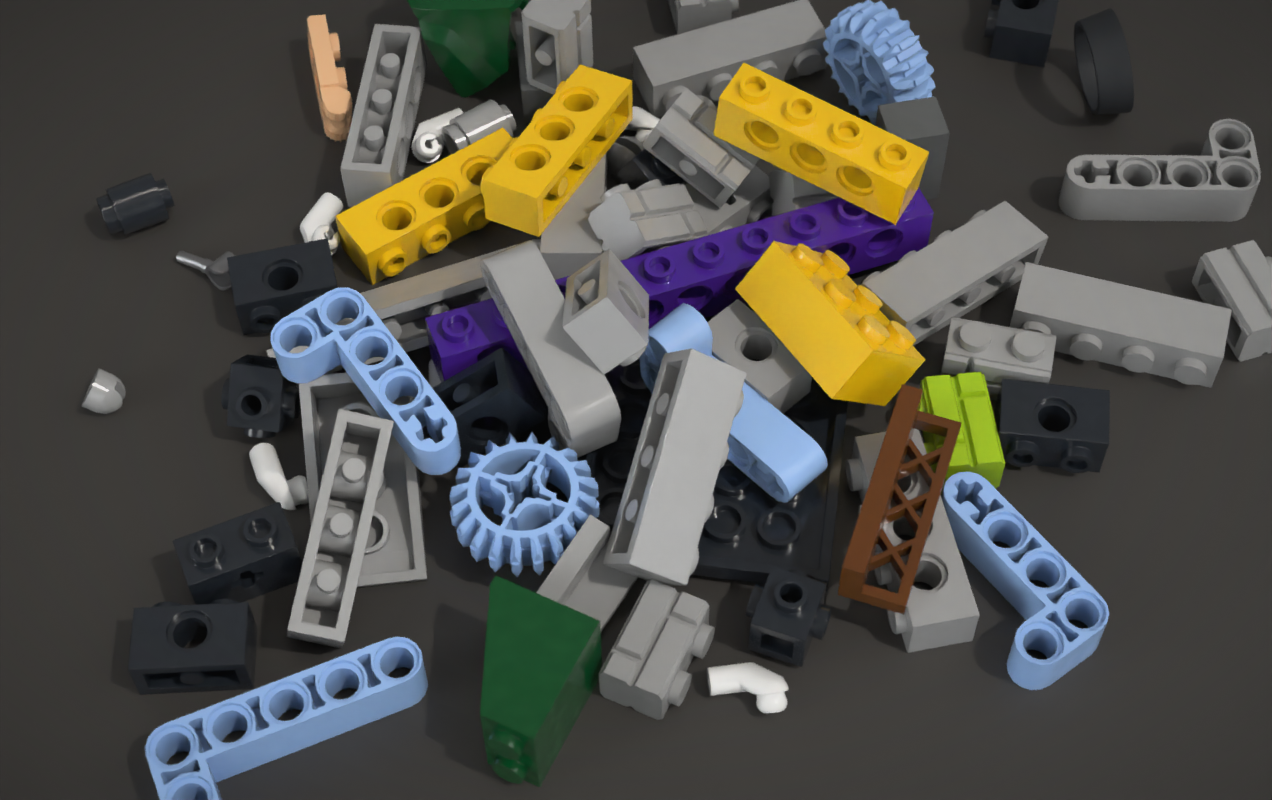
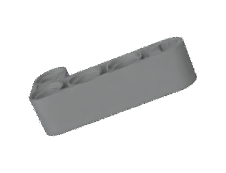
[1058,119,1261,222]
[480,240,621,458]

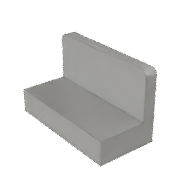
[536,514,638,632]

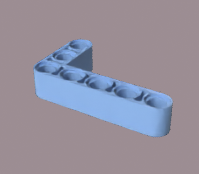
[145,637,428,800]

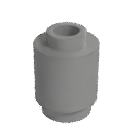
[441,100,516,155]

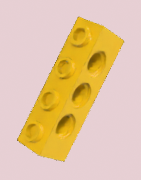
[713,63,929,225]
[480,64,633,237]
[335,128,513,285]

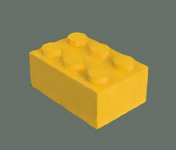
[735,241,926,406]

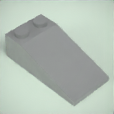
[299,372,428,588]

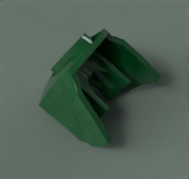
[407,0,529,98]

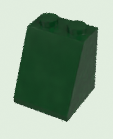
[480,575,602,788]

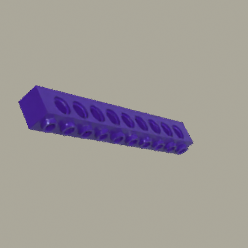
[425,187,934,383]

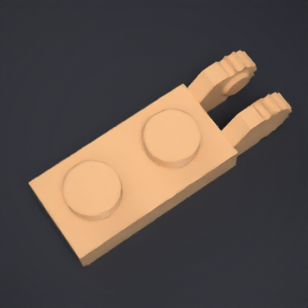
[307,15,353,142]

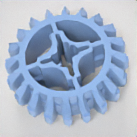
[823,0,935,125]
[449,432,600,577]

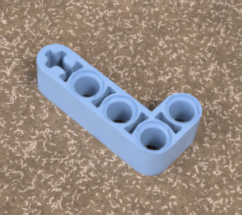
[270,287,461,475]
[640,303,828,503]
[941,471,1109,690]

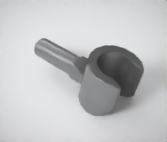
[176,250,235,290]

